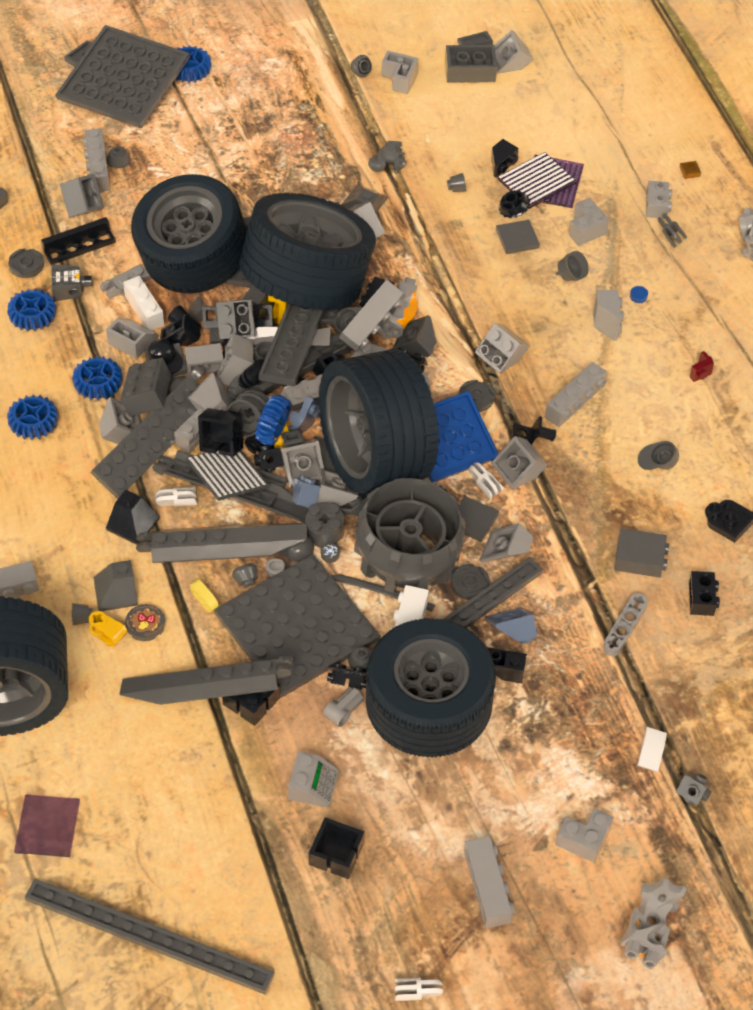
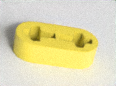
[189,579,219,613]

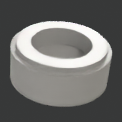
[266,558,285,577]

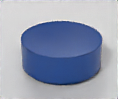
[630,286,648,303]

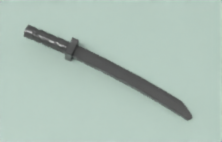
[332,575,435,612]

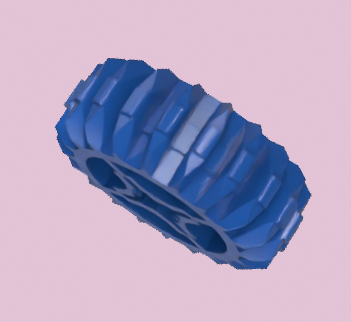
[176,45,212,83]
[7,288,56,332]
[72,355,123,401]
[7,394,58,440]
[255,395,291,445]

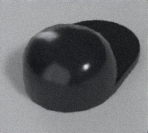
[148,339,183,374]

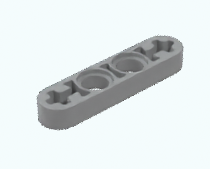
[603,593,648,656]

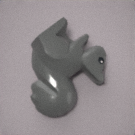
[368,141,406,174]

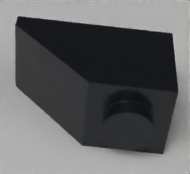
[160,314,201,346]

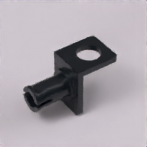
[512,416,556,445]

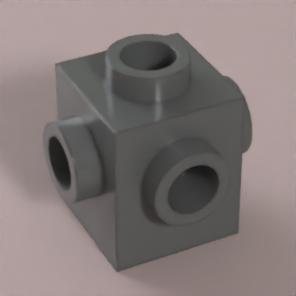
[676,771,712,805]

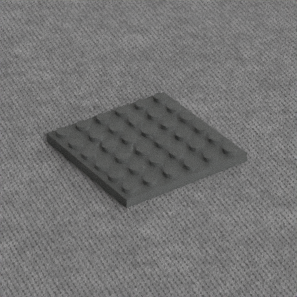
[55,25,190,128]
[214,554,380,698]

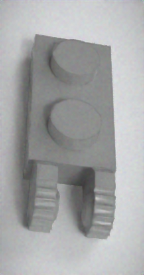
[100,264,151,298]

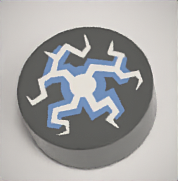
[321,543,340,563]

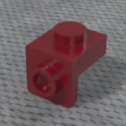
[690,351,714,382]

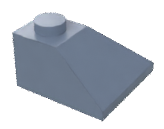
[485,607,538,643]

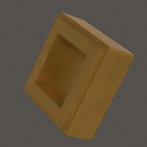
[679,161,701,179]

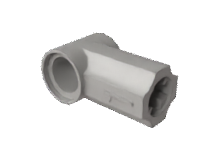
[323,688,364,727]

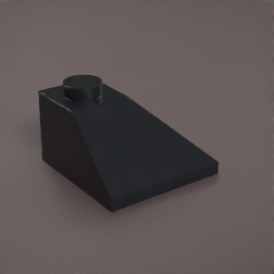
[106,490,160,545]

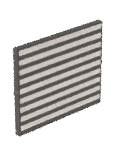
[186,450,269,501]

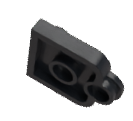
[705,500,753,543]

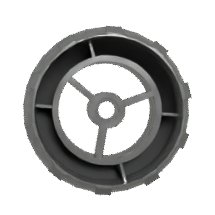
[354,478,466,593]

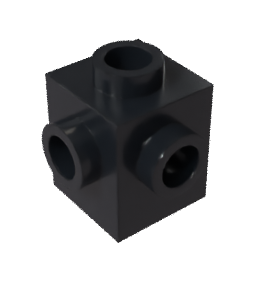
[253,444,284,472]

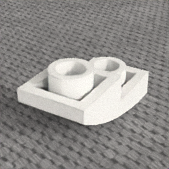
[637,727,667,772]

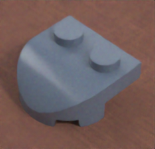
[288,396,319,432]

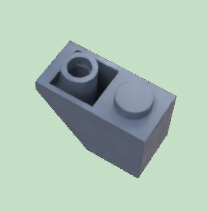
[292,475,321,507]

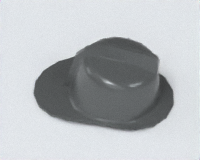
[556,251,589,281]

